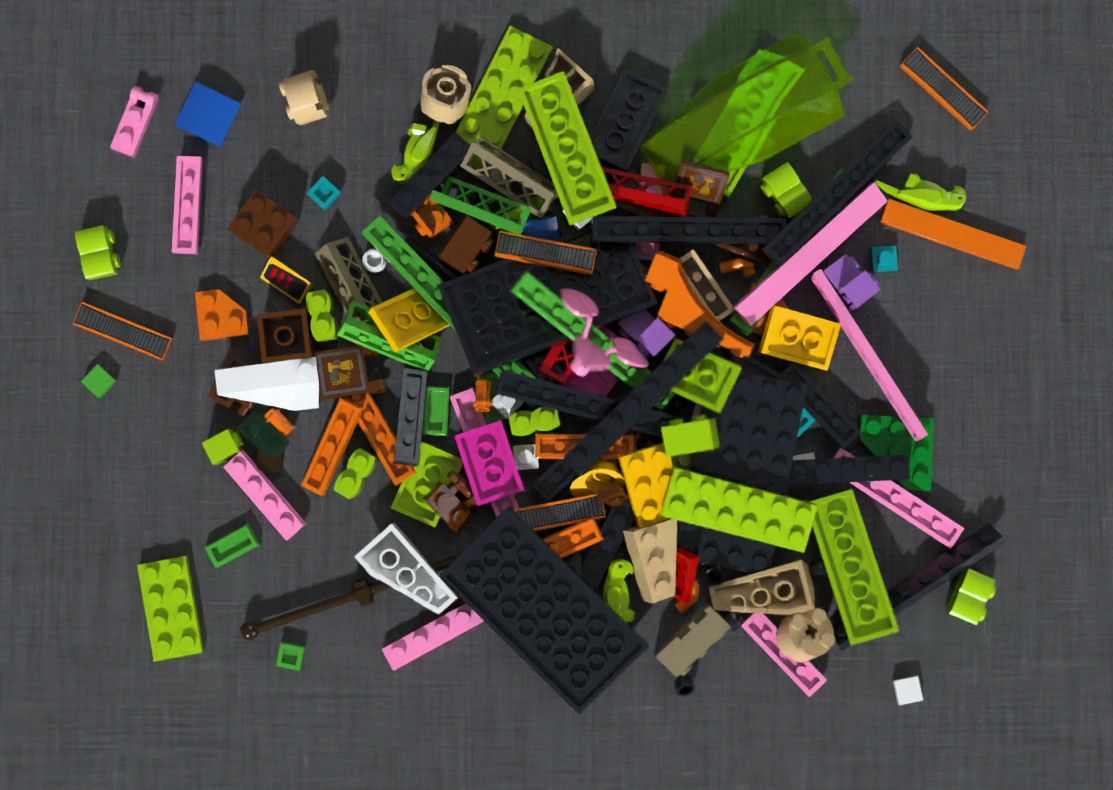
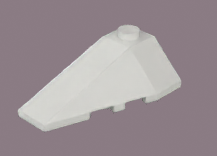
[214,357,319,411]
[355,523,458,614]

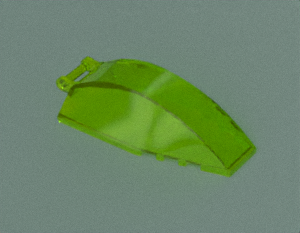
[640,32,854,189]

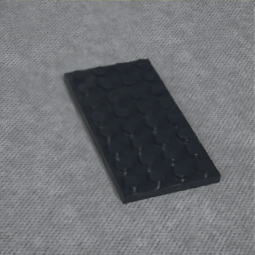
[438,215,658,377]
[676,371,808,574]
[439,506,649,714]

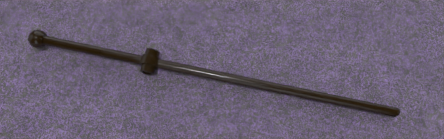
[240,506,609,640]

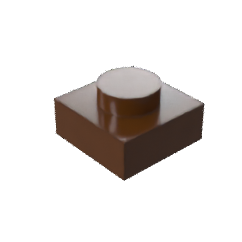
[597,483,629,506]

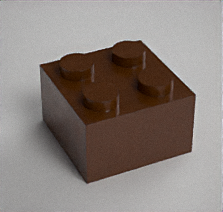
[227,189,299,258]
[439,216,494,276]
[257,308,315,363]

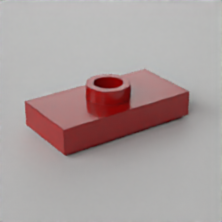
[673,547,699,603]

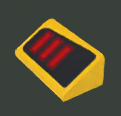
[260,256,313,304]

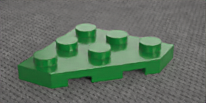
[858,415,934,491]

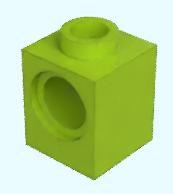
[202,429,244,465]

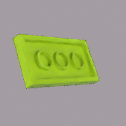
[137,556,204,662]

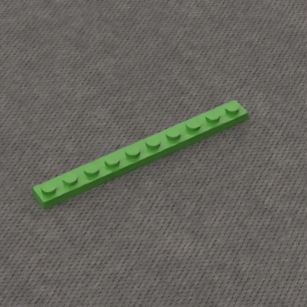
[362,216,536,410]

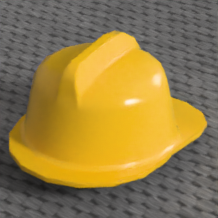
[570,460,625,498]

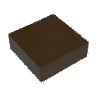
[256,446,284,472]

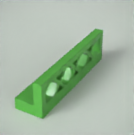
[429,176,531,236]
[337,300,442,372]

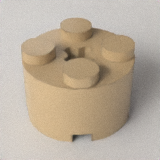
[420,65,471,124]
[279,70,329,125]
[776,608,835,662]

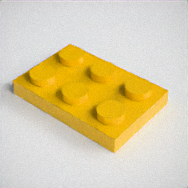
[369,288,450,353]
[758,305,841,371]
[618,442,673,528]

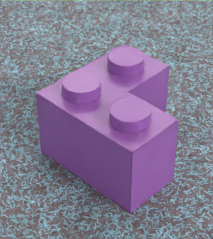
[823,254,881,312]
[617,310,675,360]

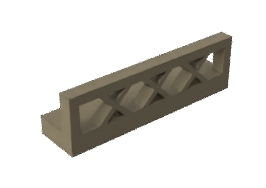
[460,137,558,218]
[315,237,382,327]

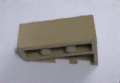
[654,602,731,678]

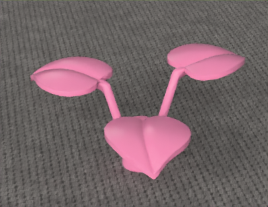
[559,289,649,376]

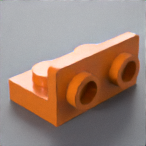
[410,195,454,240]

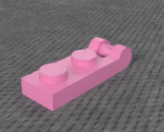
[110,86,159,158]

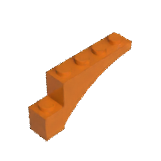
[645,251,755,358]

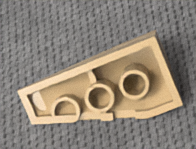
[709,560,815,615]

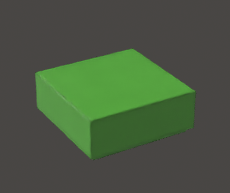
[81,364,117,399]
[276,641,306,671]

